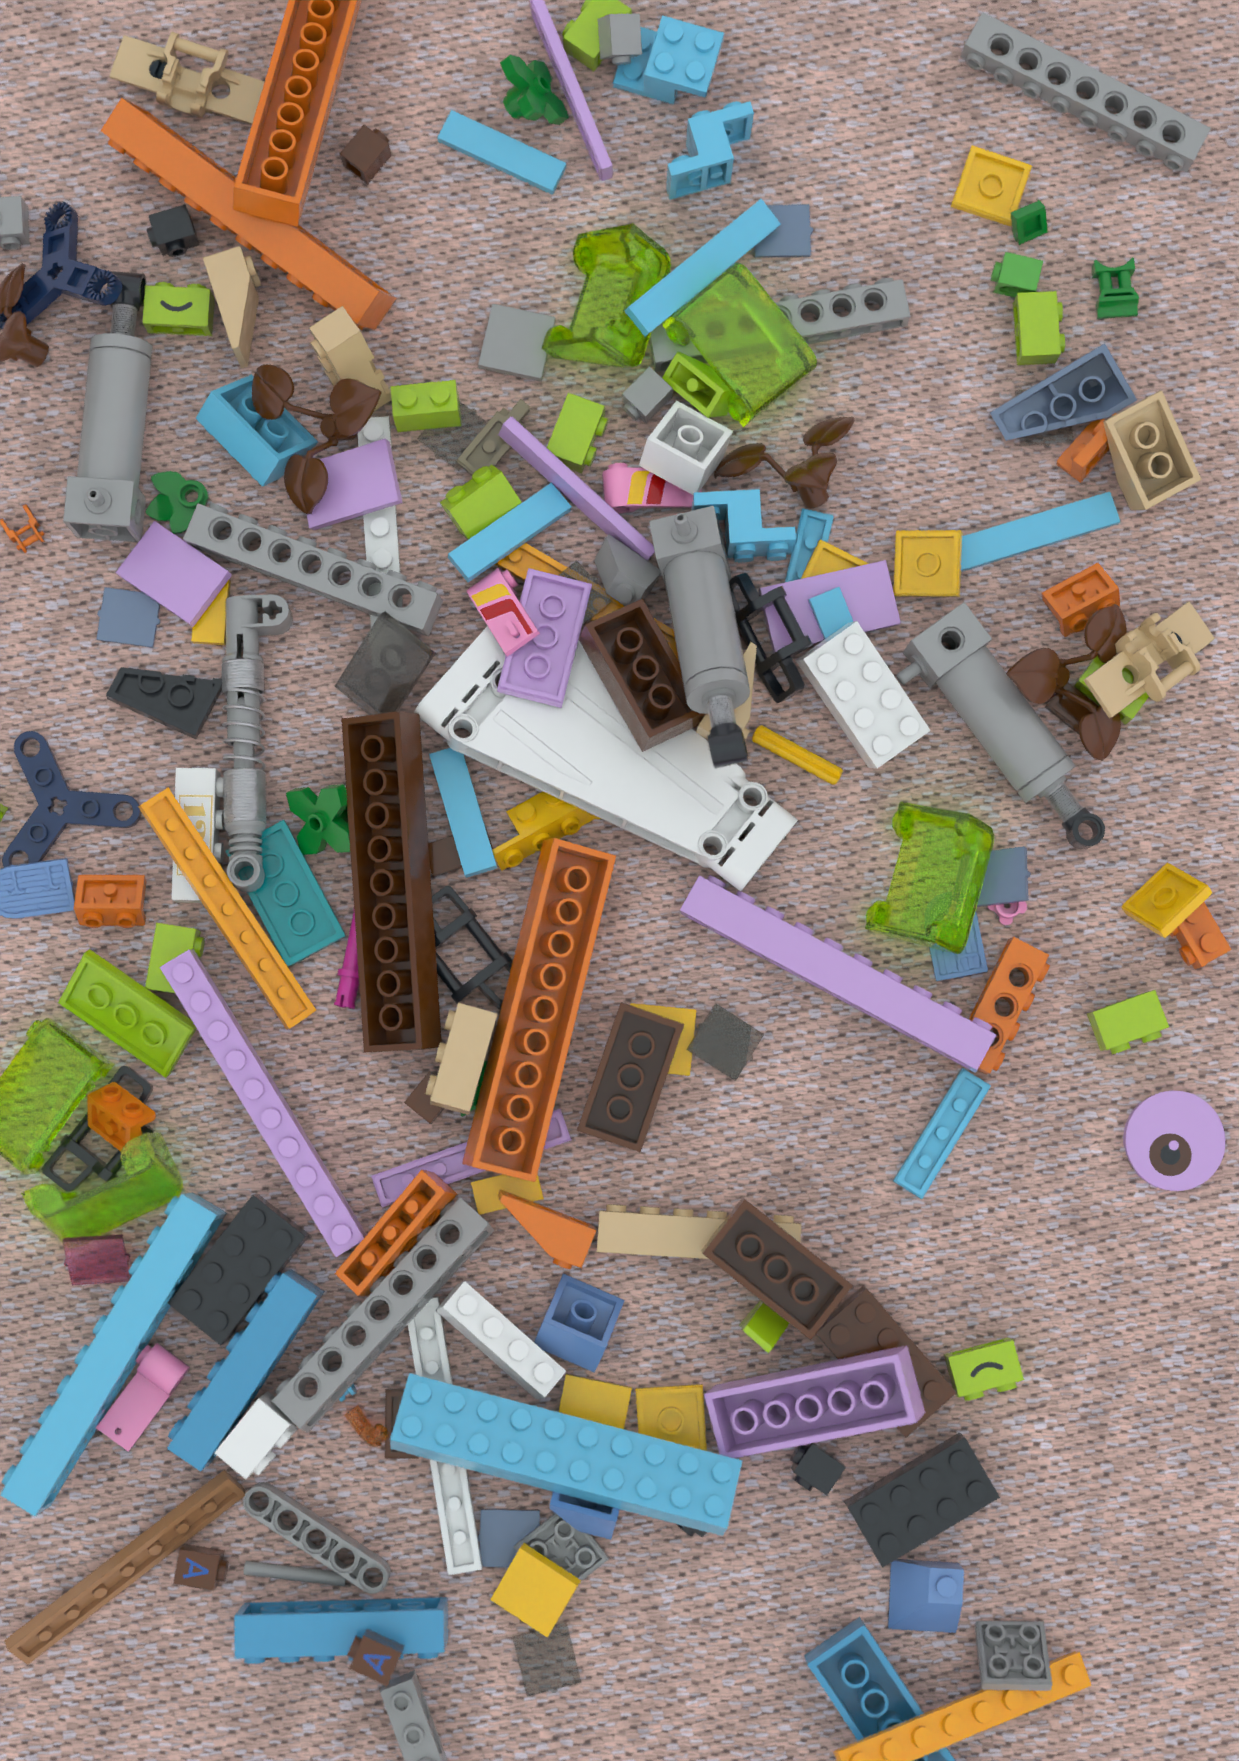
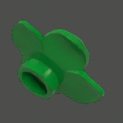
[145,471,208,534]

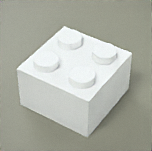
[639,400,733,495]
[215,1391,298,1479]

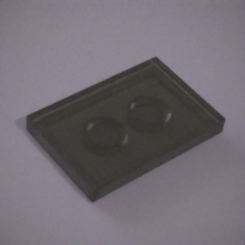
[335,611,436,715]

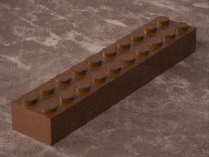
[341,711,442,1053]

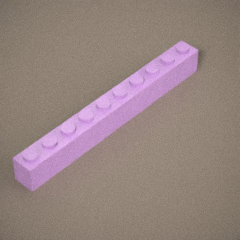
[680,875,996,1073]
[160,949,367,1257]

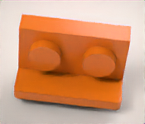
[1057,413,1117,483]
[1042,563,1120,637]
[74,875,147,928]
[1169,902,1232,969]
[87,1082,156,1159]

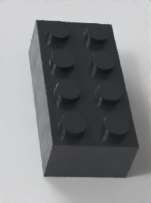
[168,1194,310,1345]
[844,1432,1000,1568]

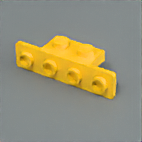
[492,791,601,871]

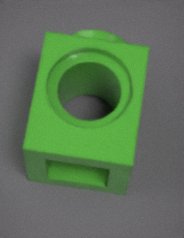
[990,252,1043,298]

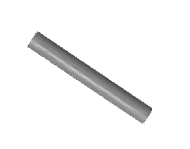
[244,1561,346,1586]

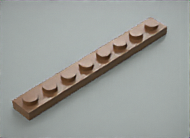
[4,1470,246,1665]

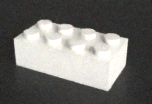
[795,621,931,769]

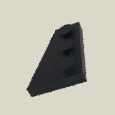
[106,667,222,739]

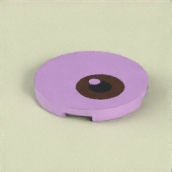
[1123,1091,1225,1191]

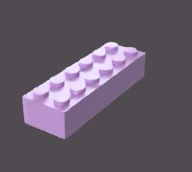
[704,1345,925,1458]

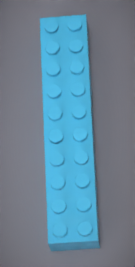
[0,1192,227,1516]
[390,1373,742,1536]

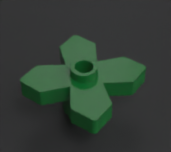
[500,55,569,125]
[286,784,350,855]

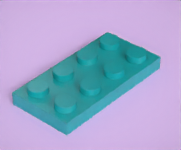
[226,820,347,968]

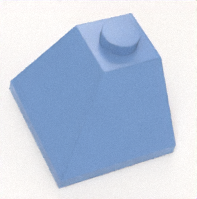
[549,1492,619,1540]
[888,1559,964,1633]

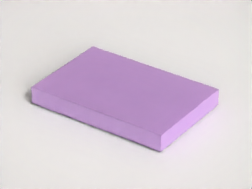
[307,439,403,530]
[116,521,232,627]

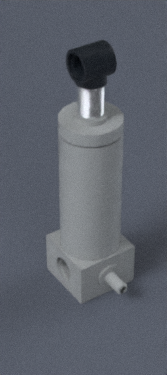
[63,271,152,542]
[649,506,750,769]
[896,602,1105,850]

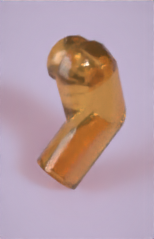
[344,1405,388,1447]

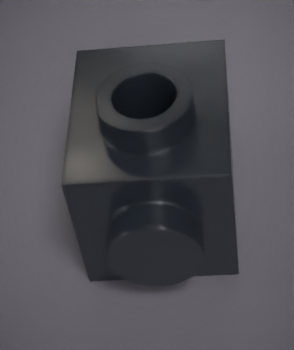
[146,204,200,257]
[790,1443,846,1496]

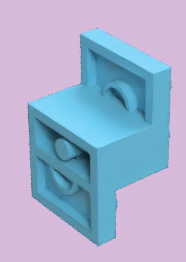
[613,15,724,105]
[666,101,754,200]
[691,489,796,563]

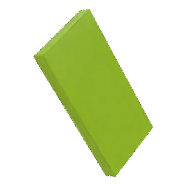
[58,949,197,1078]

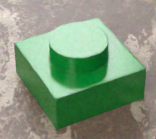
[1010,200,1048,245]

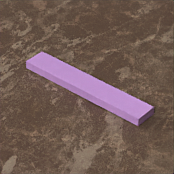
[530,0,613,181]
[498,416,655,561]
[371,1109,571,1208]

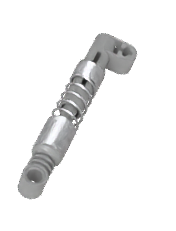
[221,594,293,893]

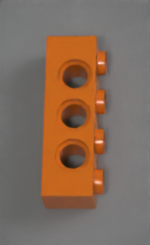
[968,937,1050,1074]
[334,1170,457,1297]

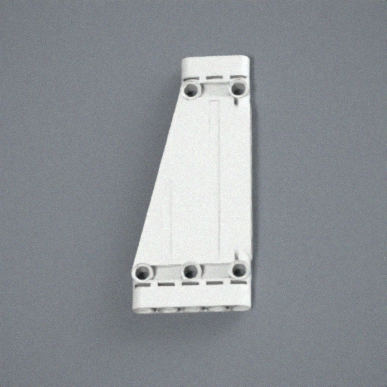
[414,600,798,892]

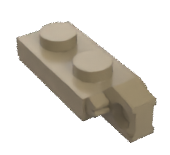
[456,399,531,476]

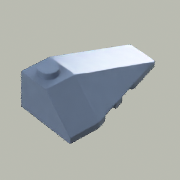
[990,343,1137,441]

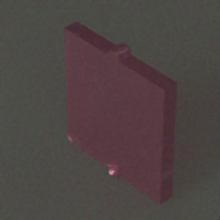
[63,1234,131,1285]

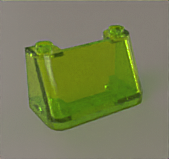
[541,223,671,368]
[662,263,817,428]
[865,802,994,954]
[0,1018,115,1174]
[21,1133,183,1246]

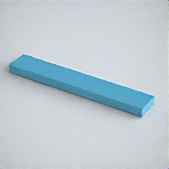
[625,199,781,337]
[961,491,1121,572]

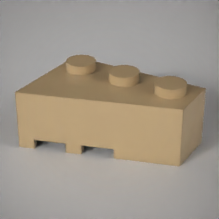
[309,306,391,411]
[425,1003,497,1115]

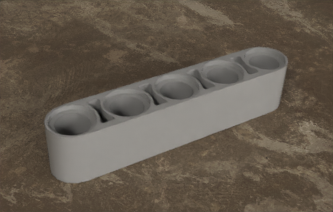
[243,1482,391,1593]

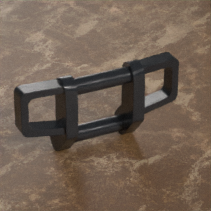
[729,573,813,703]
[432,886,512,1010]
[41,1066,154,1192]

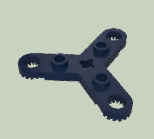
[0,202,122,329]
[2,731,142,867]

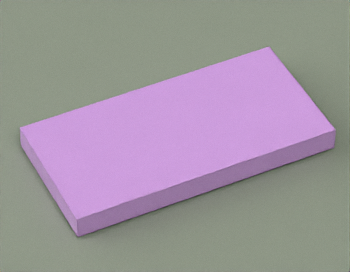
[758,560,901,653]
[497,568,592,708]

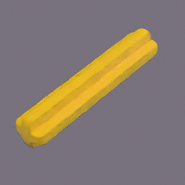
[752,725,843,785]

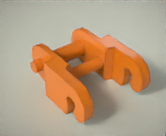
[0,504,45,553]

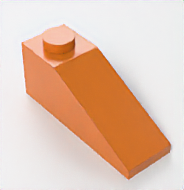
[498,1189,596,1270]

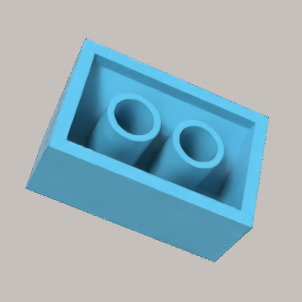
[195,374,318,487]

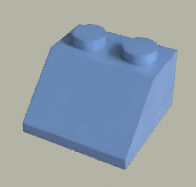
[534,1274,625,1373]

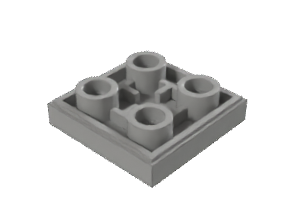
[478,303,556,382]
[514,1513,609,1581]
[975,1621,1052,1691]

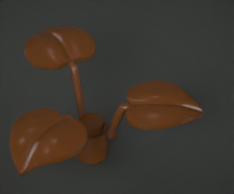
[0,263,49,367]
[252,364,382,514]
[714,416,855,509]
[1006,604,1127,761]

